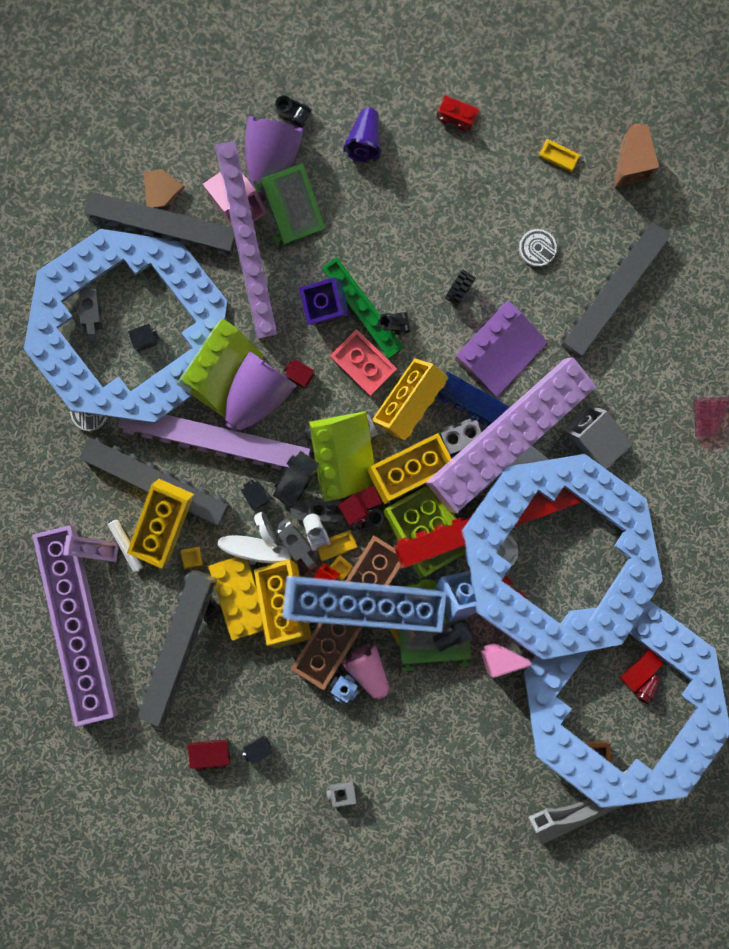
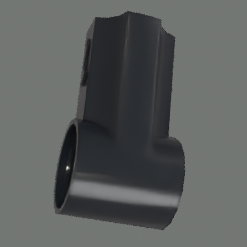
[378,312,411,335]
[432,619,474,652]

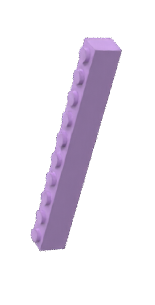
[215,141,277,338]
[118,415,311,471]

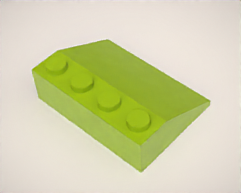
[176,318,264,417]
[309,411,375,502]
[382,485,467,579]

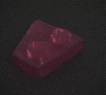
[693,397,729,437]

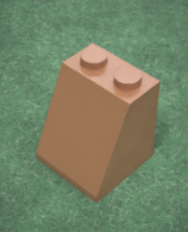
[614,123,659,188]

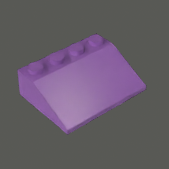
[455,300,547,397]

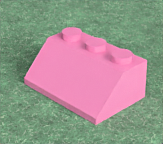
[480,643,531,677]

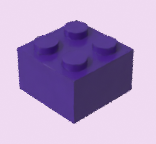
[299,277,350,326]

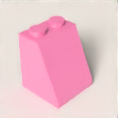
[203,173,268,228]

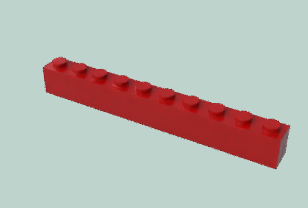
[393,487,583,569]

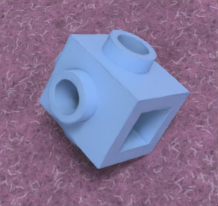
[330,674,359,703]

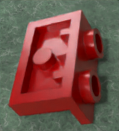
[436,95,479,131]

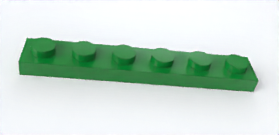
[322,257,404,360]

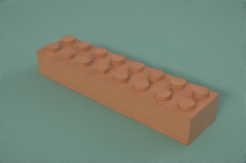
[291,536,400,690]

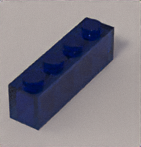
[437,371,510,427]

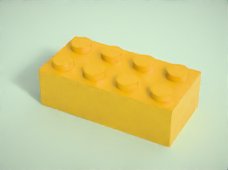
[372,358,448,441]
[367,433,451,504]
[127,479,194,569]
[208,557,264,640]
[254,560,312,648]

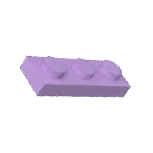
[63,535,119,562]

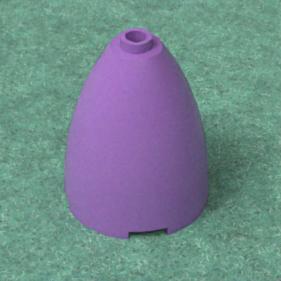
[245,116,304,196]
[225,352,297,431]

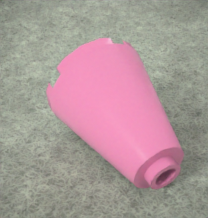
[341,643,390,699]

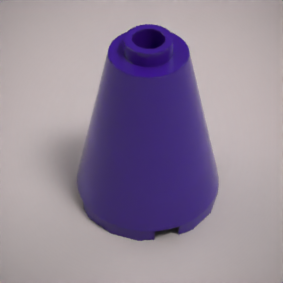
[343,107,381,163]

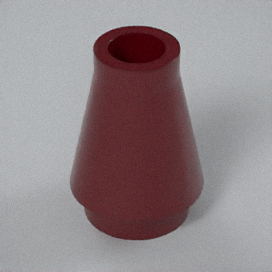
[636,675,661,705]

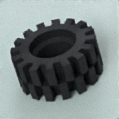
[445,270,476,307]

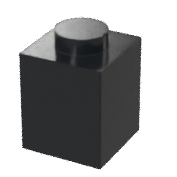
[128,324,160,352]
[241,480,270,511]
[242,734,274,765]

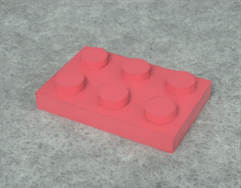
[330,329,397,396]

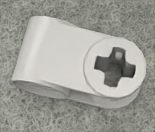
[303,514,331,551]

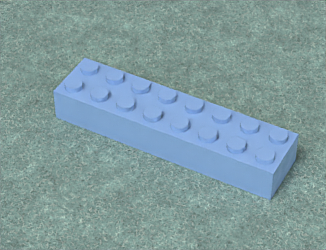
[283,576,446,632]

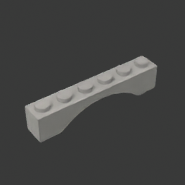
[529,770,627,845]

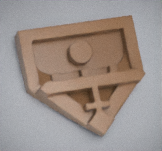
[144,169,185,209]

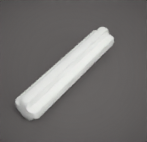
[108,520,144,573]

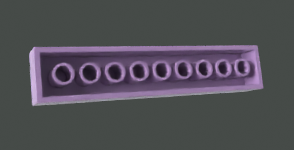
[426,357,596,513]
[32,525,118,727]

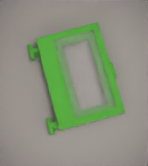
[253,163,325,246]
[399,614,471,671]

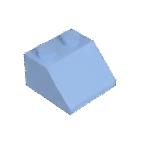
[434,571,477,622]

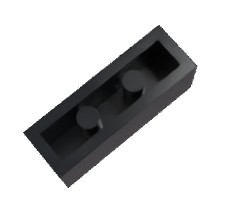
[273,451,320,508]

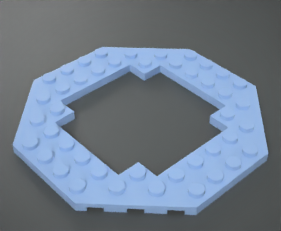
[24,229,227,424]
[462,454,663,659]
[523,601,729,807]

